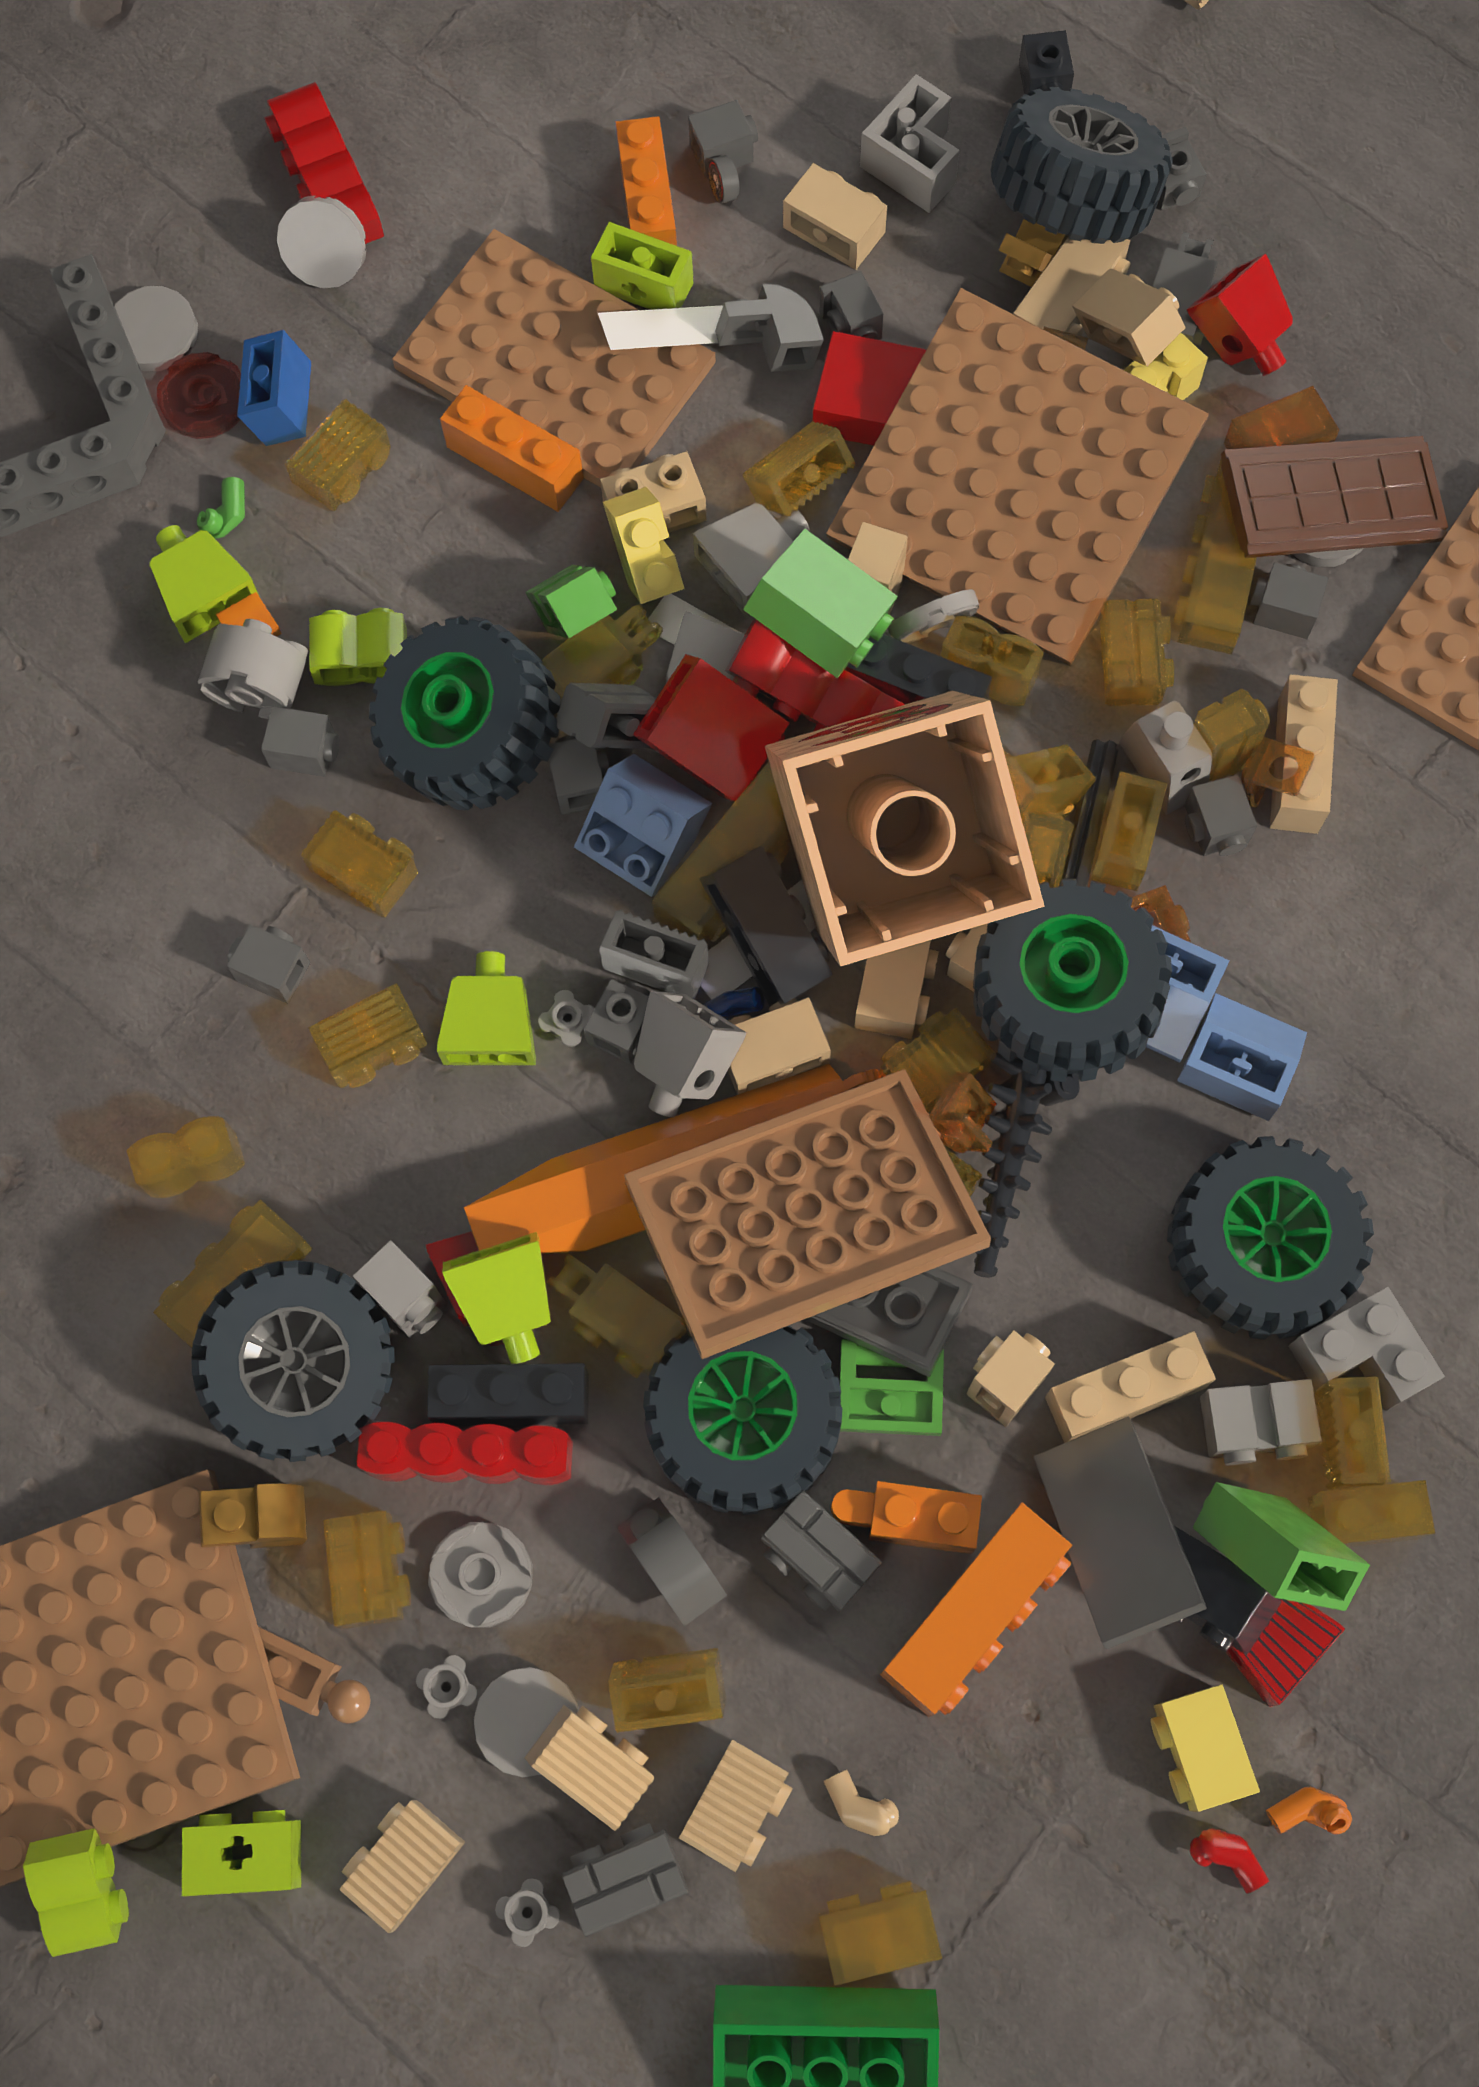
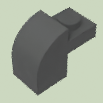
[715,284,824,372]
[616,1497,727,1627]

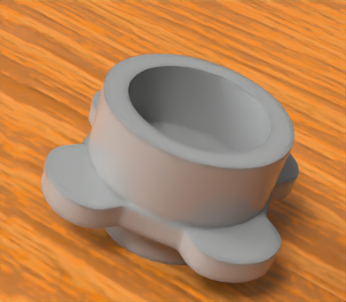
[538,990,595,1047]
[416,1655,477,1719]
[495,1878,560,1947]

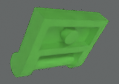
[840,1339,944,1436]

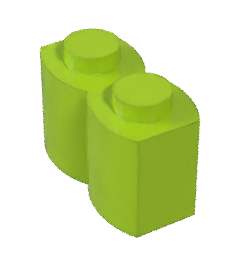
[309,608,407,686]
[23,1828,129,1957]

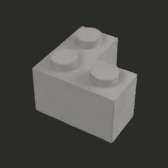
[860,74,960,213]
[1288,1287,1445,1411]

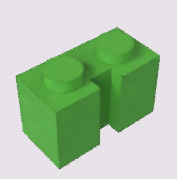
[525,564,617,638]

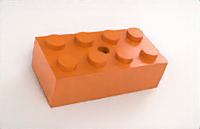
[880,1502,1072,1717]

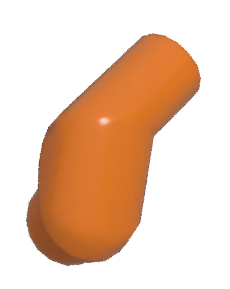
[1266,1786,1352,1834]

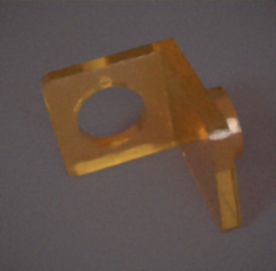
[1241,737,1315,808]
[1131,885,1191,943]

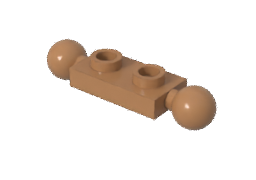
[258,1626,371,1724]

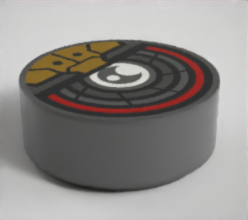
[708,155,739,204]

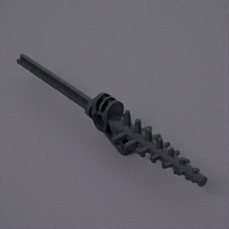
[974,739,1119,1278]

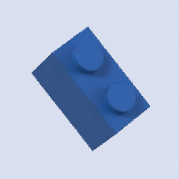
[237,330,311,446]

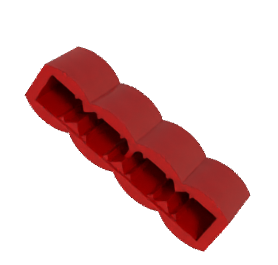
[264,82,384,244]
[725,620,905,732]
[357,1422,573,1485]

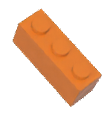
[616,116,677,246]
[440,385,584,512]

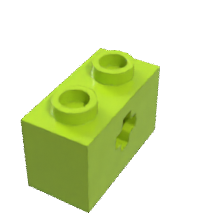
[591,222,693,310]
[182,1810,301,1896]

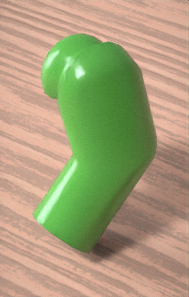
[197,477,245,539]

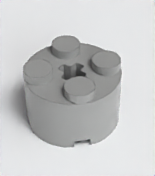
[198,619,308,719]

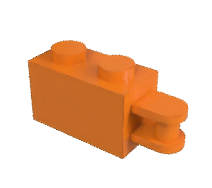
[831,1481,982,1554]

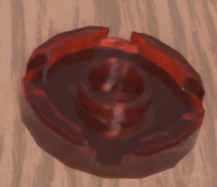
[157,352,241,439]

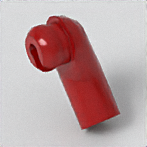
[1190,1828,1269,1894]

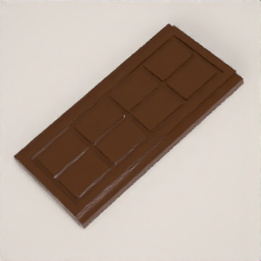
[1221,436,1448,558]

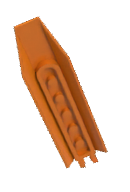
[464,1064,881,1253]

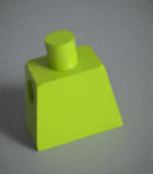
[149,525,260,643]
[437,951,536,1065]
[442,1232,551,1364]

